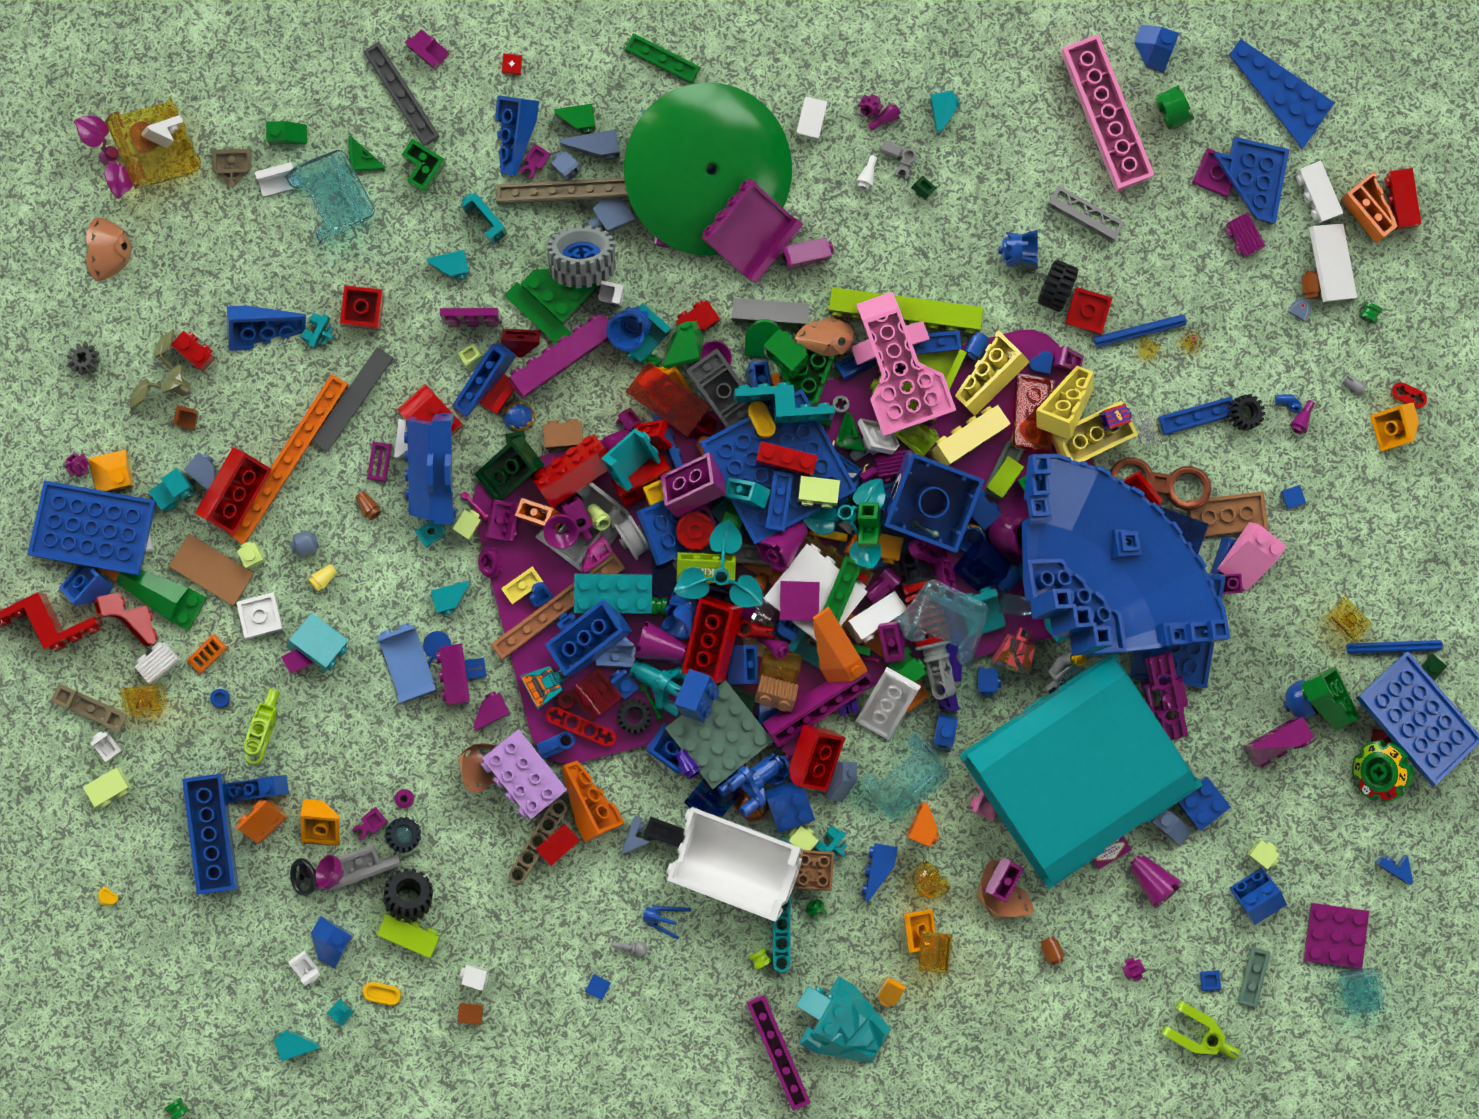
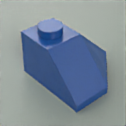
[1134,25,1179,73]
[311,916,354,968]

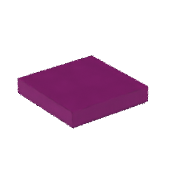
[1192,148,1233,198]
[779,581,820,621]

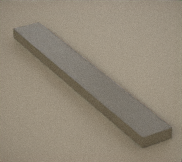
[496,178,628,205]

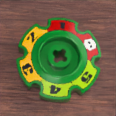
[1352,740,1413,802]

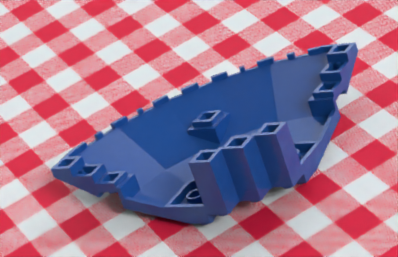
[1022,454,1230,656]

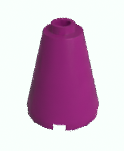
[757,521,808,572]
[634,621,687,663]
[1130,855,1183,909]

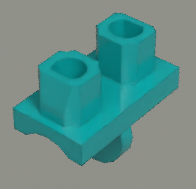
[301,313,335,349]
[814,826,848,860]

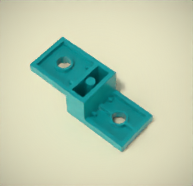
[733,382,835,423]

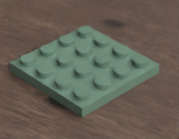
[665,680,773,789]

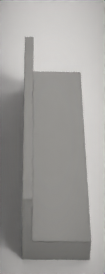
[732,298,809,326]

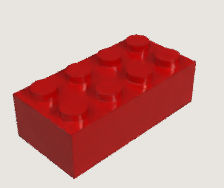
[531,434,608,508]
[195,447,272,536]
[682,596,743,683]

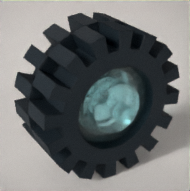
[385,817,421,853]

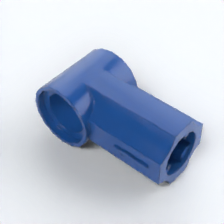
[537,731,576,759]

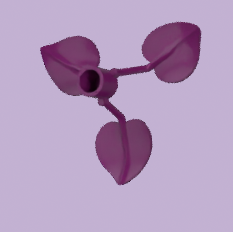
[74,116,158,199]

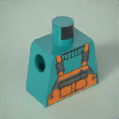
[520,666,569,709]

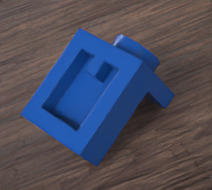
[610,669,640,699]

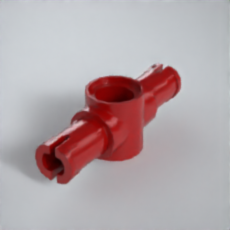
[736,620,775,639]

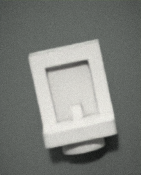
[90,731,122,762]
[289,950,320,986]

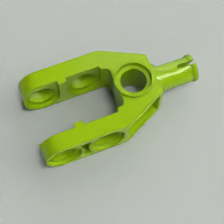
[243,688,280,766]
[1161,1000,1240,1061]

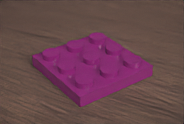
[440,308,502,328]
[1303,903,1369,969]

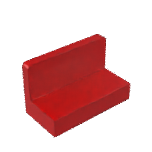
[480,374,515,415]
[635,419,673,451]
[536,824,580,866]

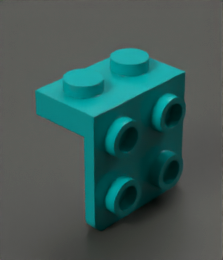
[958,586,1006,637]

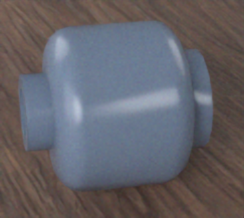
[290,531,319,558]

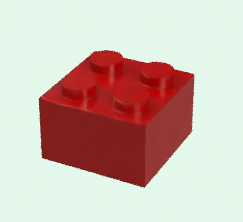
[340,285,385,330]

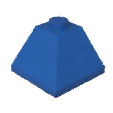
[59,565,114,606]

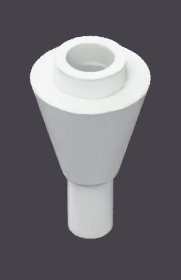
[855,155,877,191]

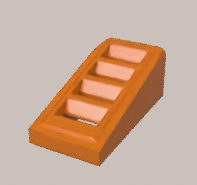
[187,634,228,674]

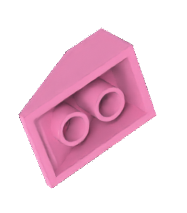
[1217,522,1287,591]

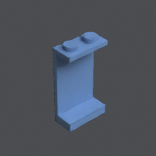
[377,623,438,704]

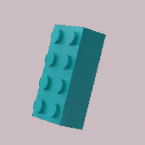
[574,573,652,613]

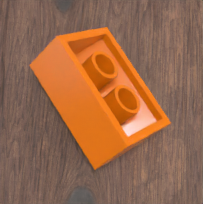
[906,802,939,847]

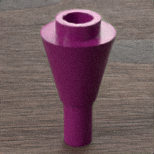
[868,103,901,131]
[1290,400,1315,434]
[757,637,789,659]

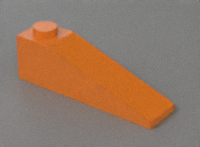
[812,607,868,683]
[562,760,625,843]

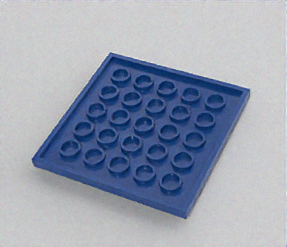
[700,389,857,545]

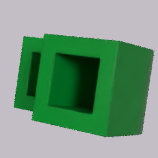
[857,503,881,548]

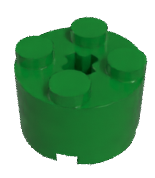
[1155,85,1194,129]

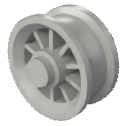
[614,515,651,560]

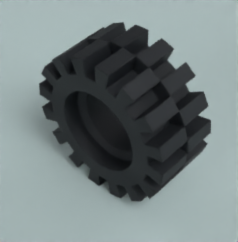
[1227,394,1265,431]
[617,699,652,734]

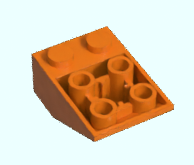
[236,800,288,844]

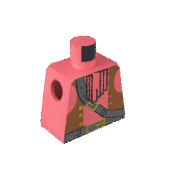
[992,627,1035,676]

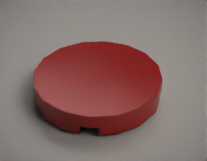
[676,512,714,550]

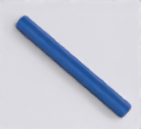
[1094,314,1187,347]
[1346,640,1442,654]

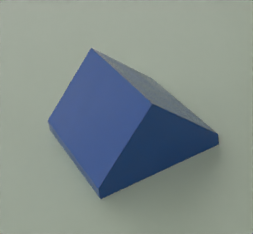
[646,723,682,774]

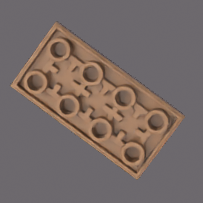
[793,850,834,891]

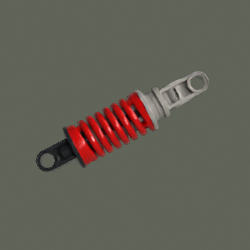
[900,550,956,700]

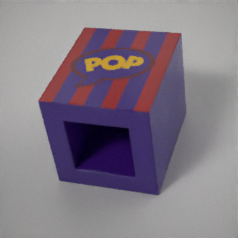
[1099,404,1132,431]

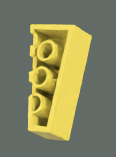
[955,330,1029,416]
[1036,366,1094,440]
[928,405,1011,466]

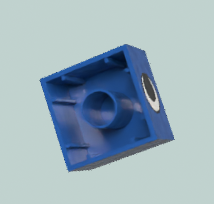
[881,450,985,553]

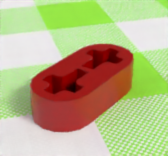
[1391,382,1427,409]

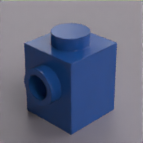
[977,668,1001,696]

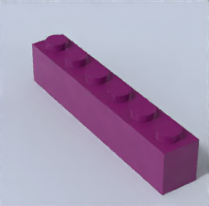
[509,313,609,399]
[762,671,876,748]
[746,993,811,1111]

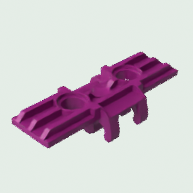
[1140,652,1188,740]

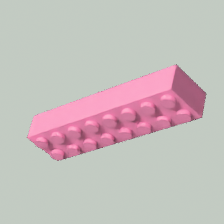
[1061,34,1154,193]

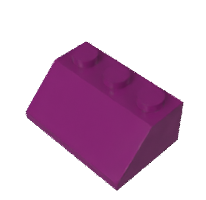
[661,452,726,517]
[436,643,470,705]

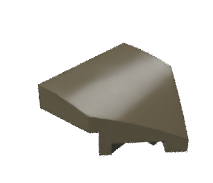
[212,149,252,188]

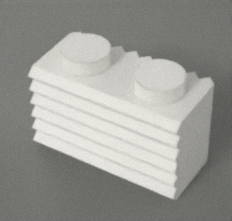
[135,642,181,685]

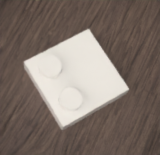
[236,592,283,640]

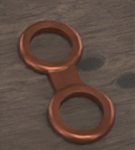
[1110,457,1211,511]

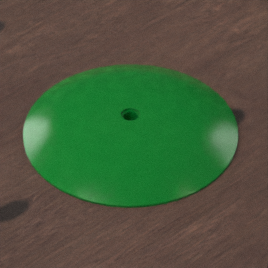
[624,82,792,256]

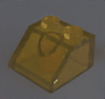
[120,685,167,716]

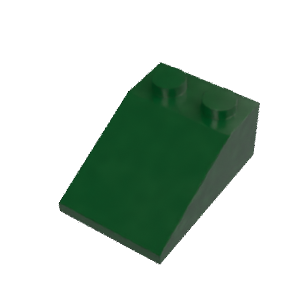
[474,436,545,501]

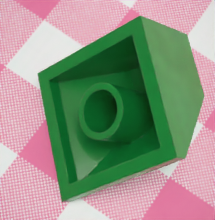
[663,321,704,369]

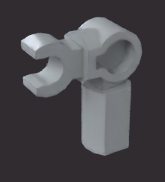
[880,140,916,179]

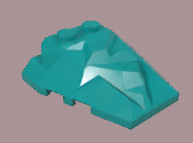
[799,976,891,1063]

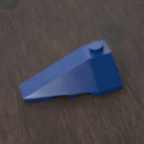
[495,95,539,176]
[227,305,306,351]

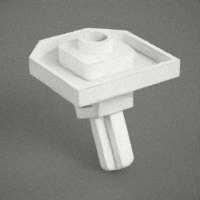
[850,418,900,461]

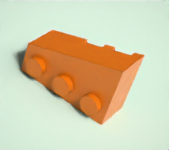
[1340,171,1397,244]

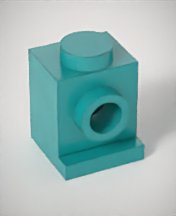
[415,520,446,548]

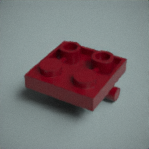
[569,667,623,721]

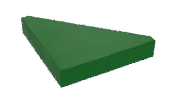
[348,136,386,172]
[835,412,867,454]

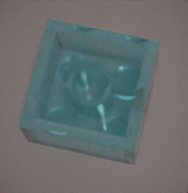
[1338,967,1385,1014]

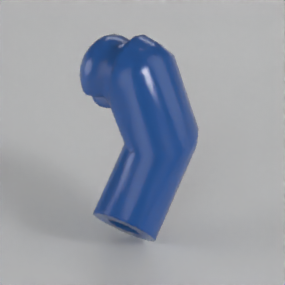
[1275,394,1302,413]

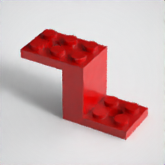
[0,592,103,652]

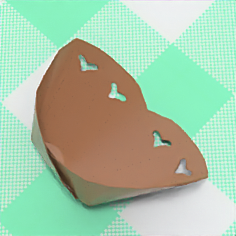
[86,217,132,281]
[795,317,854,356]
[457,743,496,793]
[977,859,1034,919]

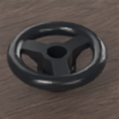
[290,858,316,896]

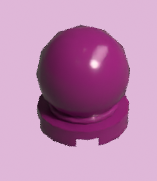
[988,515,1029,556]

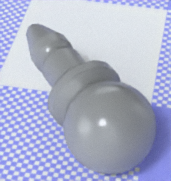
[611,941,647,957]

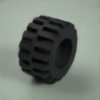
[1038,259,1078,312]
[383,868,433,922]

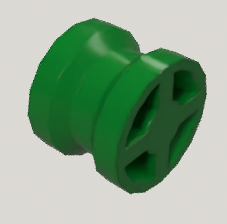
[1359,302,1382,324]
[651,597,667,616]
[164,1097,189,1119]

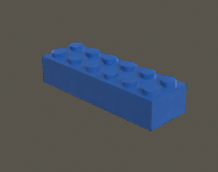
[182,774,239,895]

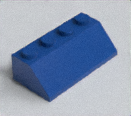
[545,599,632,676]

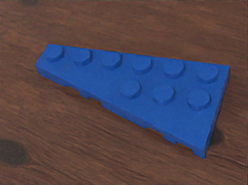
[1229,39,1335,150]

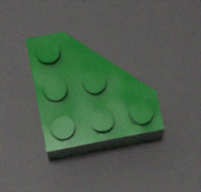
[521,269,601,325]
[776,344,835,407]
[1301,666,1360,730]

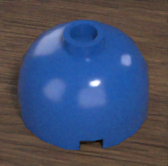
[1283,680,1318,719]

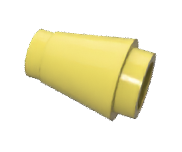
[308,564,337,592]

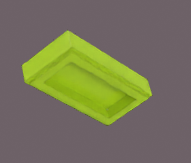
[986,456,1024,499]

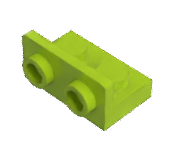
[893,423,940,457]

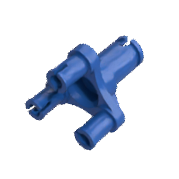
[717,753,784,818]

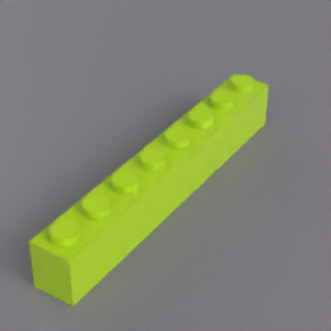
[828,287,984,335]

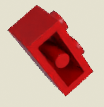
[171,331,215,372]

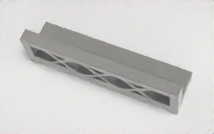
[1047,185,1125,242]

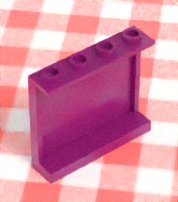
[701,179,803,283]

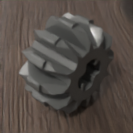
[67,342,100,375]

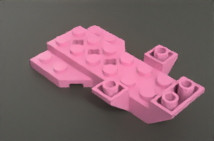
[851,292,956,436]

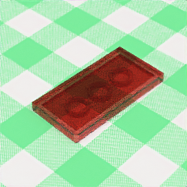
[626,361,711,437]
[1013,373,1054,453]

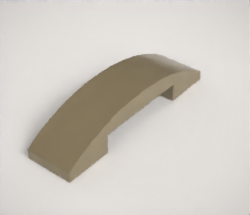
[51,684,128,733]

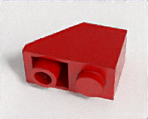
[676,300,720,332]

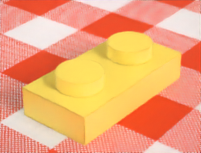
[501,566,544,605]

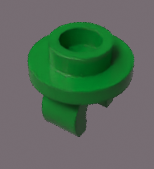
[643,355,662,372]
[806,900,827,921]

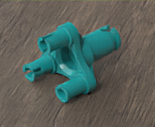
[629,659,687,718]

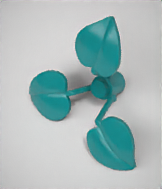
[803,479,886,569]
[674,520,763,607]

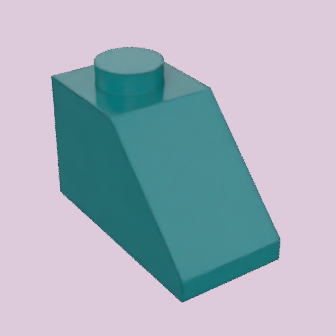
[930,90,959,135]
[427,250,470,281]
[723,478,771,508]
[431,581,471,616]
[274,1030,320,1061]

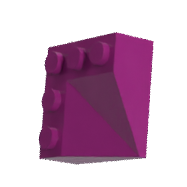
[1243,717,1314,768]

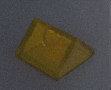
[1324,596,1372,643]

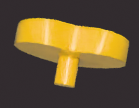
[98,887,118,906]

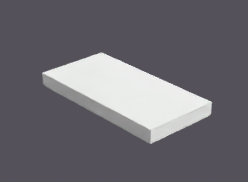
[1309,224,1357,302]
[855,667,921,740]

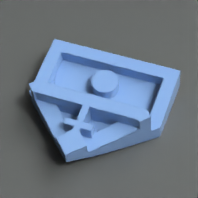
[596,637,636,669]

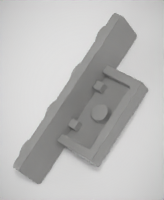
[327,844,401,891]

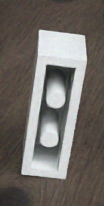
[1296,161,1343,225]
[845,591,908,645]

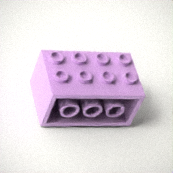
[480,729,567,819]

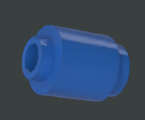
[964,332,990,362]
[994,563,1021,593]

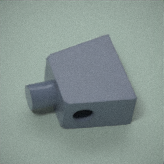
[588,198,636,233]

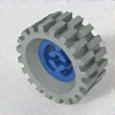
[547,225,616,288]

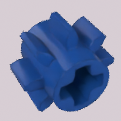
[557,612,577,631]

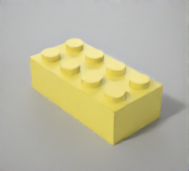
[1049,400,1138,462]

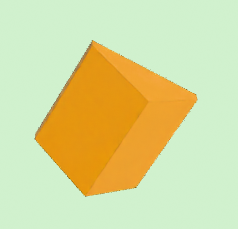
[903,909,938,953]

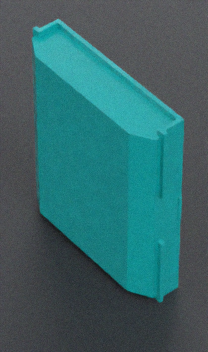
[959,654,1203,889]

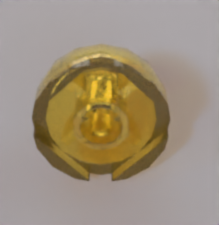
[912,860,950,899]

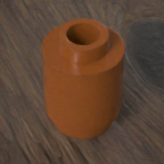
[1301,271,1321,299]
[1040,936,1065,966]

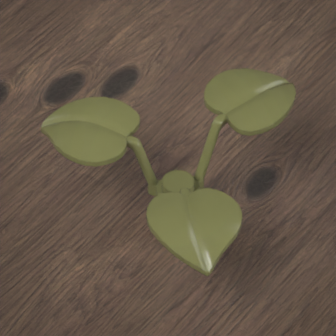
[130,329,191,411]

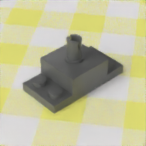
[686,348,752,428]

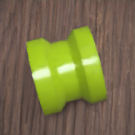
[748,947,772,970]

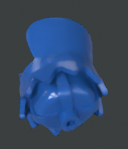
[999,230,1038,269]
[606,306,652,351]
[661,592,698,640]

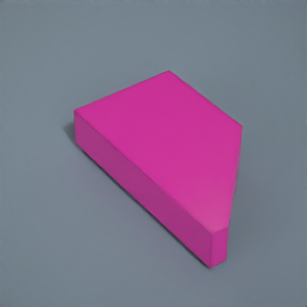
[582,536,614,573]

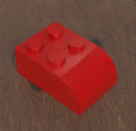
[397,384,464,436]
[789,725,846,792]

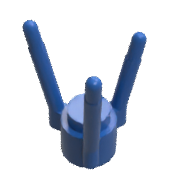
[643,905,692,939]

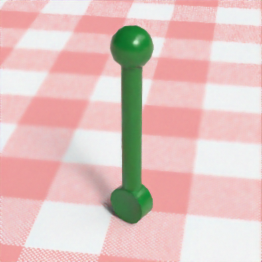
[640,684,663,720]

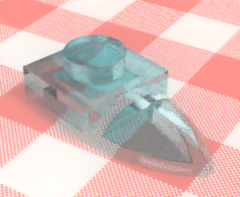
[999,593,1032,616]

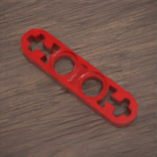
[546,706,617,747]

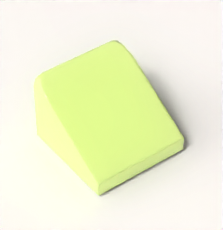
[458,343,483,372]

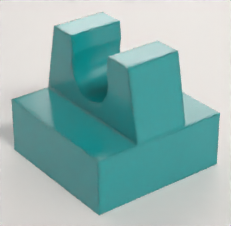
[327,999,354,1026]

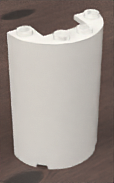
[667,807,803,922]

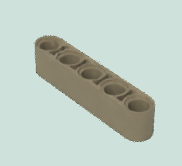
[509,800,568,884]

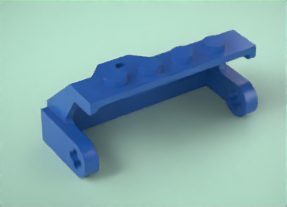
[404,413,456,524]

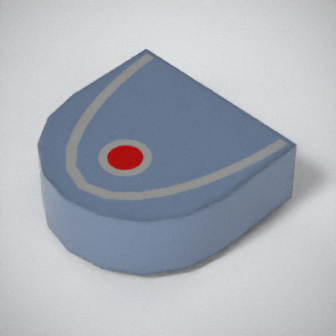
[1288,298,1311,321]

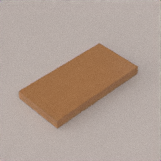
[1187,491,1268,539]
[169,534,255,606]

